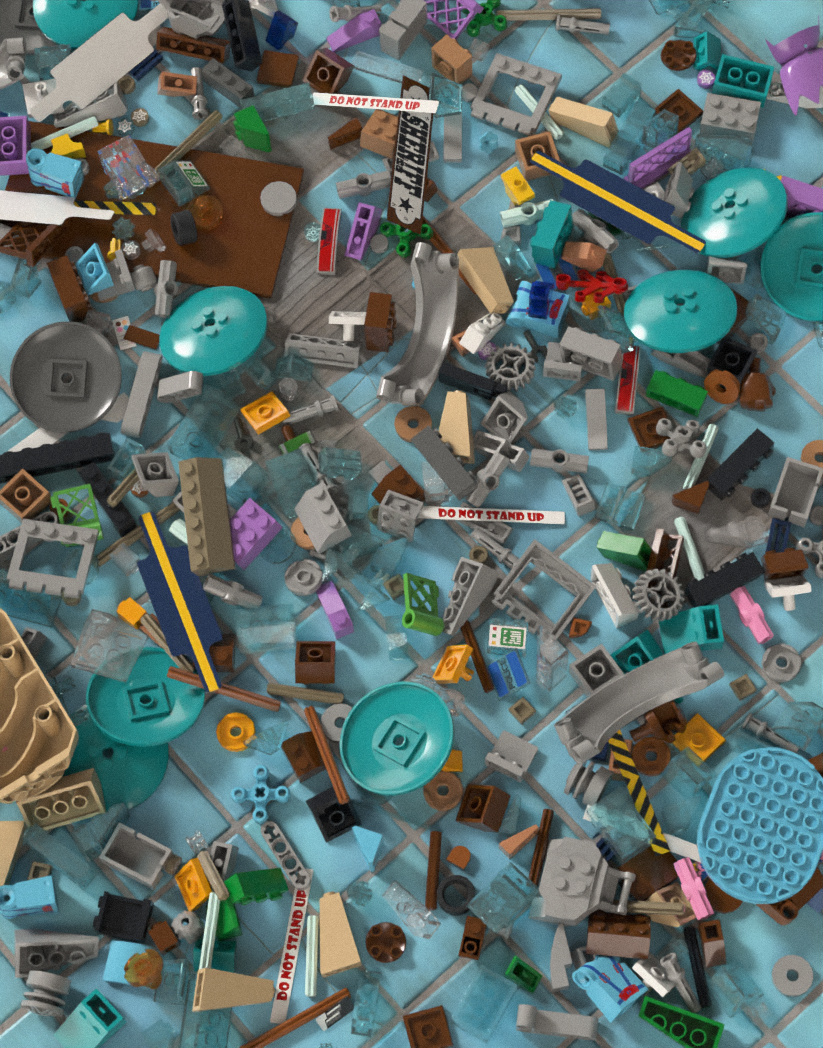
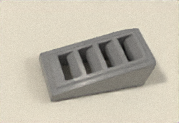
[562,474,595,516]

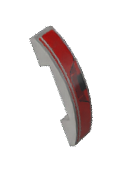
[317,208,342,275]
[615,344,641,415]

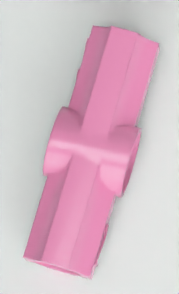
[730,586,774,644]
[674,857,714,921]

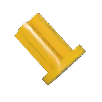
[92,119,114,135]
[107,238,124,261]

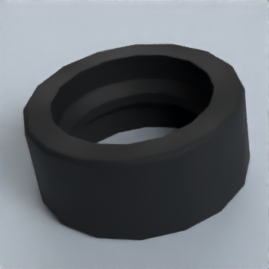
[437,875,475,916]

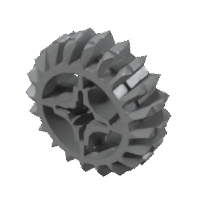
[485,342,536,392]
[632,569,685,622]

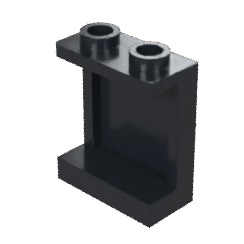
[93,891,154,944]

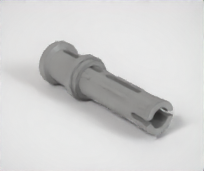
[329,5,381,22]
[555,15,610,35]
[191,67,209,120]
[283,395,339,425]
[299,443,339,495]
[470,527,519,569]
[741,713,801,753]
[659,953,702,1013]

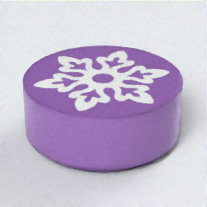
[697,70,715,89]
[478,341,496,360]

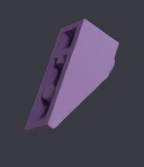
[326,9,381,53]
[344,202,383,260]
[316,581,354,639]

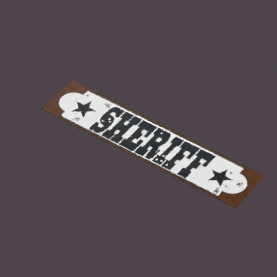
[386,75,436,235]

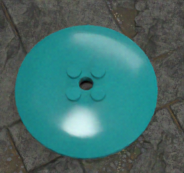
[33,0,139,50]
[680,167,788,258]
[761,212,823,322]
[624,270,737,353]
[159,286,268,376]
[86,647,205,747]
[339,681,455,796]
[62,705,169,814]

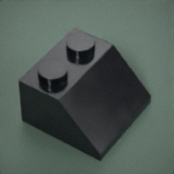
[707,337,758,383]
[305,787,362,843]

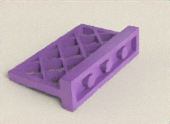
[424,0,484,40]
[624,127,692,189]

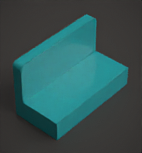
[694,31,721,71]
[193,940,237,973]

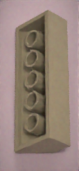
[178,457,236,577]

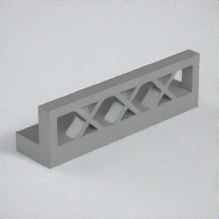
[284,333,362,368]

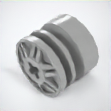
[564,761,614,807]
[20,971,71,1017]

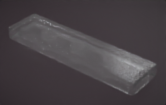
[351,51,423,84]

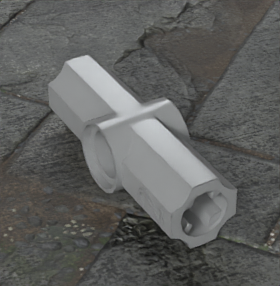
[336,171,391,199]
[572,209,619,253]
[154,260,178,318]
[530,448,589,473]
[465,451,511,508]
[203,574,262,613]

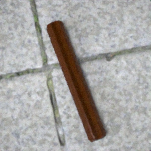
[460,620,494,693]
[527,809,554,887]
[425,831,442,911]

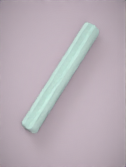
[515,84,564,140]
[30,116,99,150]
[683,424,719,490]
[674,517,705,581]
[199,892,220,969]
[305,915,319,997]

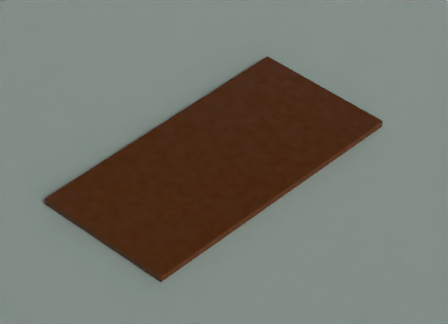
[0,121,304,299]

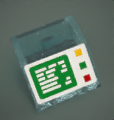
[158,161,210,207]
[487,617,528,657]

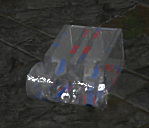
[97,135,160,201]

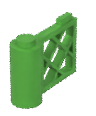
[50,483,104,548]
[402,573,444,636]

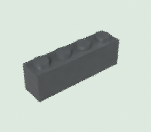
[411,425,477,501]

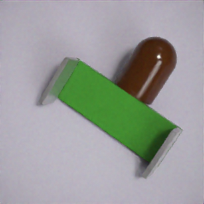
[279,424,315,457]

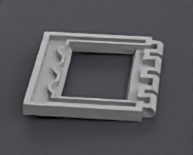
[470,53,562,136]
[7,519,99,599]
[491,539,596,645]

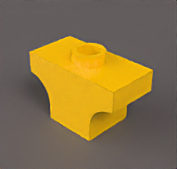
[50,134,86,159]
[501,166,535,206]

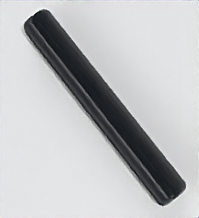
[683,927,712,1008]

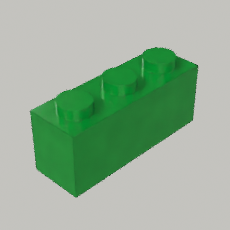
[646,370,708,417]
[224,868,289,905]

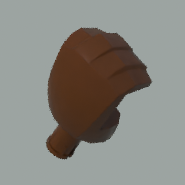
[740,357,776,412]
[629,700,688,743]

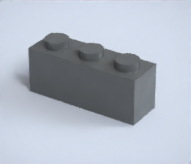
[201,58,255,110]

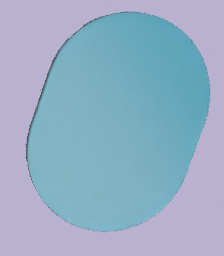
[697,747,823,904]

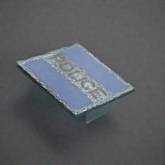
[486,648,530,701]

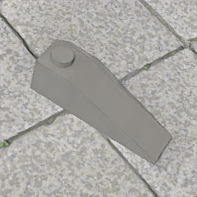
[54,81,128,128]
[442,557,499,636]
[14,929,99,978]

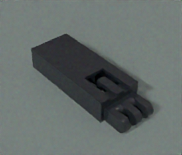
[438,362,507,401]

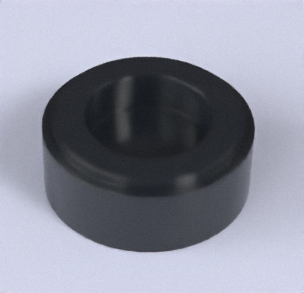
[751,488,771,508]

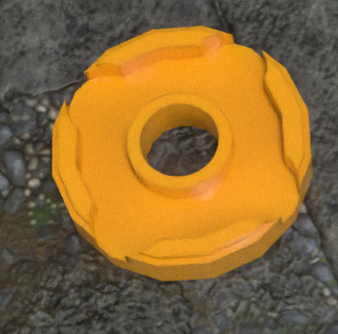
[216,712,256,752]

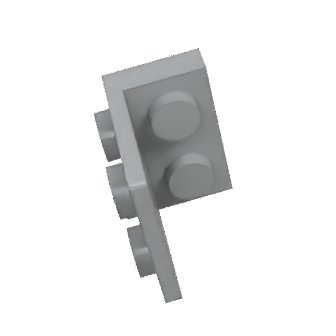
[97,249,135,301]
[543,342,582,381]
[377,490,424,542]
[485,731,538,783]

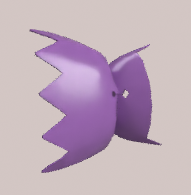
[765,15,823,115]

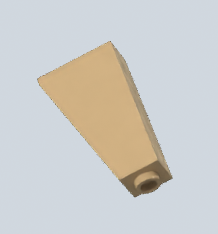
[548,97,620,149]
[457,247,514,314]
[439,390,475,464]
[0,821,28,886]
[320,891,362,978]
[192,968,275,1012]

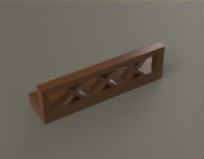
[646,528,684,608]

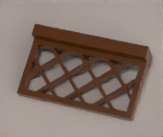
[0,217,71,267]

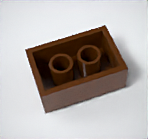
[46,255,92,322]
[364,292,397,353]
[586,910,651,959]

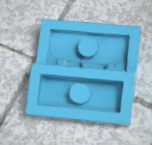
[103,940,154,988]

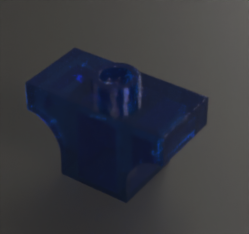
[265,10,298,51]
[528,281,554,320]

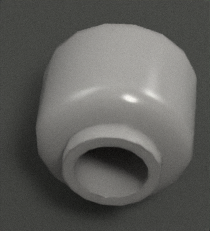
[130,264,157,293]

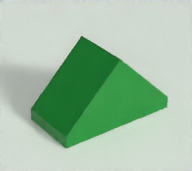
[505,956,543,993]

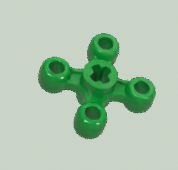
[461,0,507,37]
[380,222,434,258]

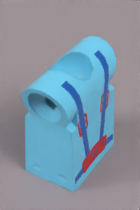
[26,148,84,199]
[506,281,570,338]
[0,875,59,919]
[572,955,649,1023]

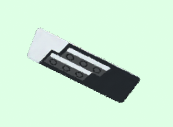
[316,996,355,1031]

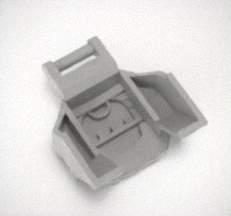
[151,0,228,39]
[528,836,636,927]

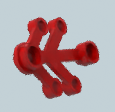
[556,269,628,304]

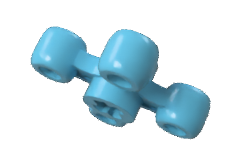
[231,765,291,825]

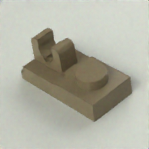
[667,147,707,176]

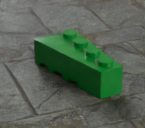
[638,996,725,1048]

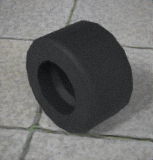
[170,210,198,246]

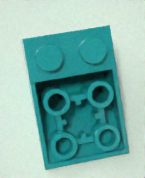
[658,604,724,655]
[54,988,127,1048]

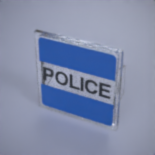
[533,253,581,292]

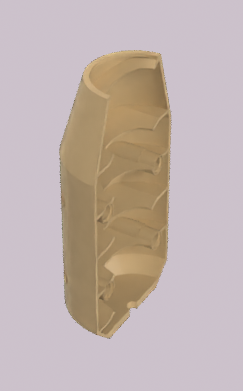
[0,608,79,804]

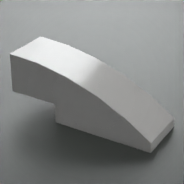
[651,349,711,378]
[585,389,608,451]
[473,430,530,472]
[550,923,572,992]

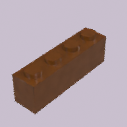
[156,27,231,64]

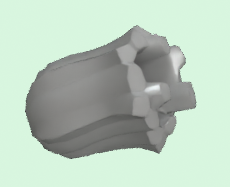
[170,910,205,944]

